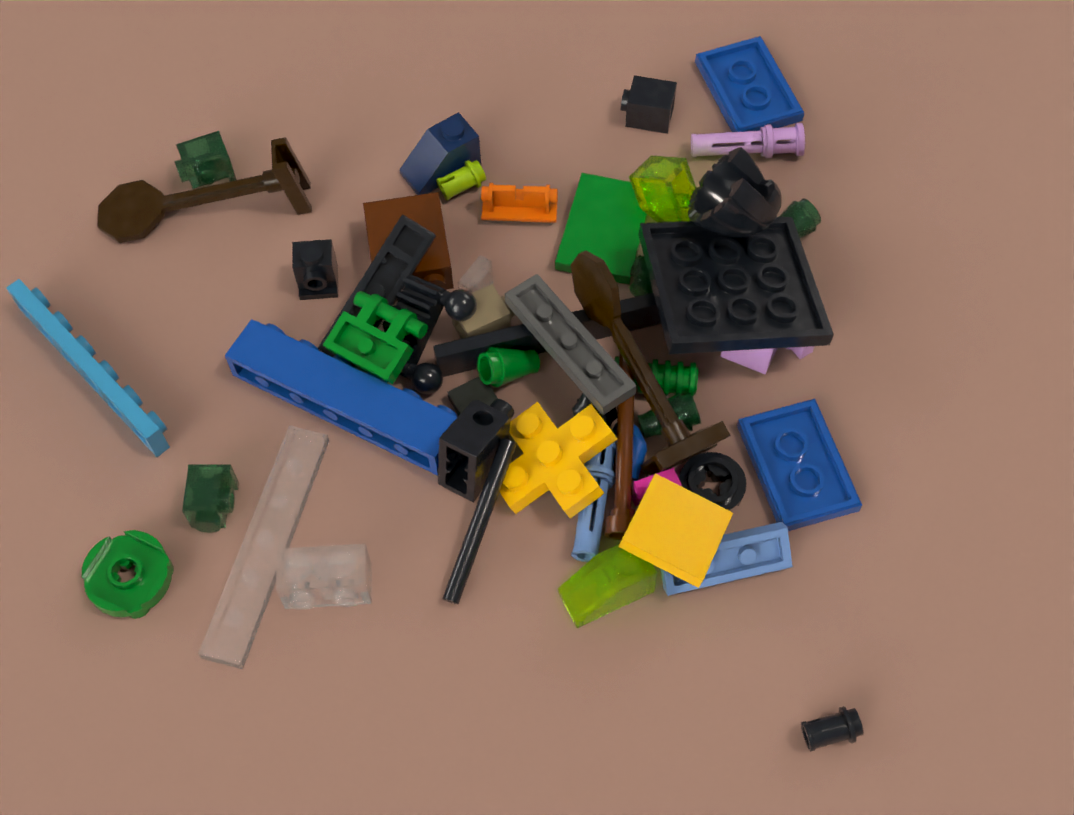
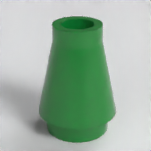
[477,347,540,387]

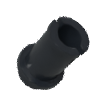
[801,706,864,752]

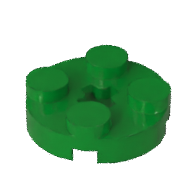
[82,530,174,619]

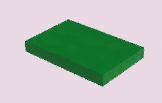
[555,173,654,285]

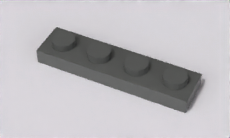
[505,274,637,415]

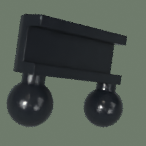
[382,274,477,394]

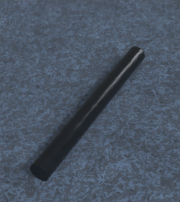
[442,439,517,605]

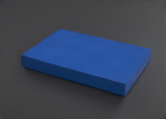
[695,36,804,132]
[737,399,862,531]

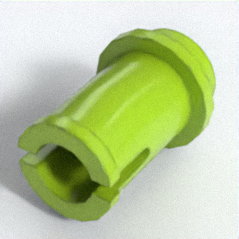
[436,160,487,201]

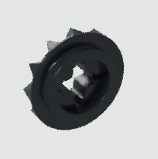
[679,452,747,510]

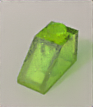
[629,155,696,222]
[558,544,657,628]

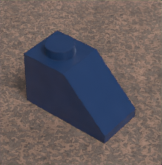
[400,112,481,195]

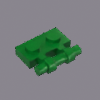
[323,291,428,385]

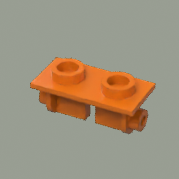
[481,182,558,223]

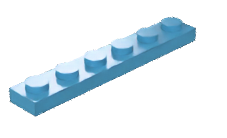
[6,279,170,457]

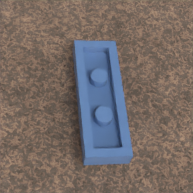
[660,522,793,596]

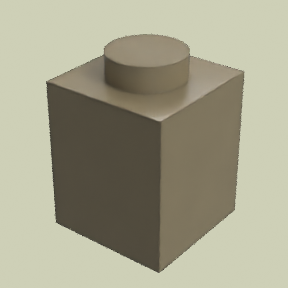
[452,284,515,339]

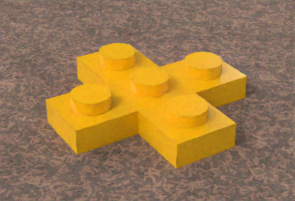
[500,401,617,519]

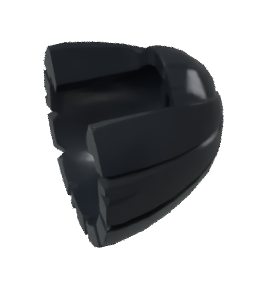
[687,147,782,237]

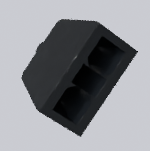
[438,399,514,503]

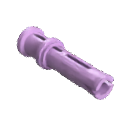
[691,123,805,158]

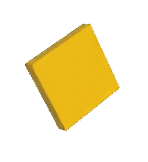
[618,473,733,588]

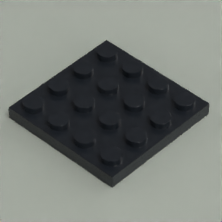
[638,217,834,354]

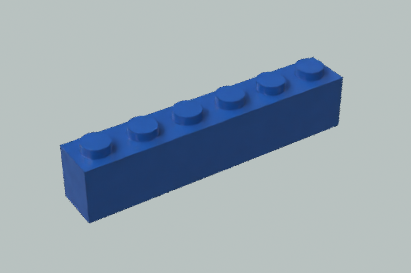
[225,319,458,476]

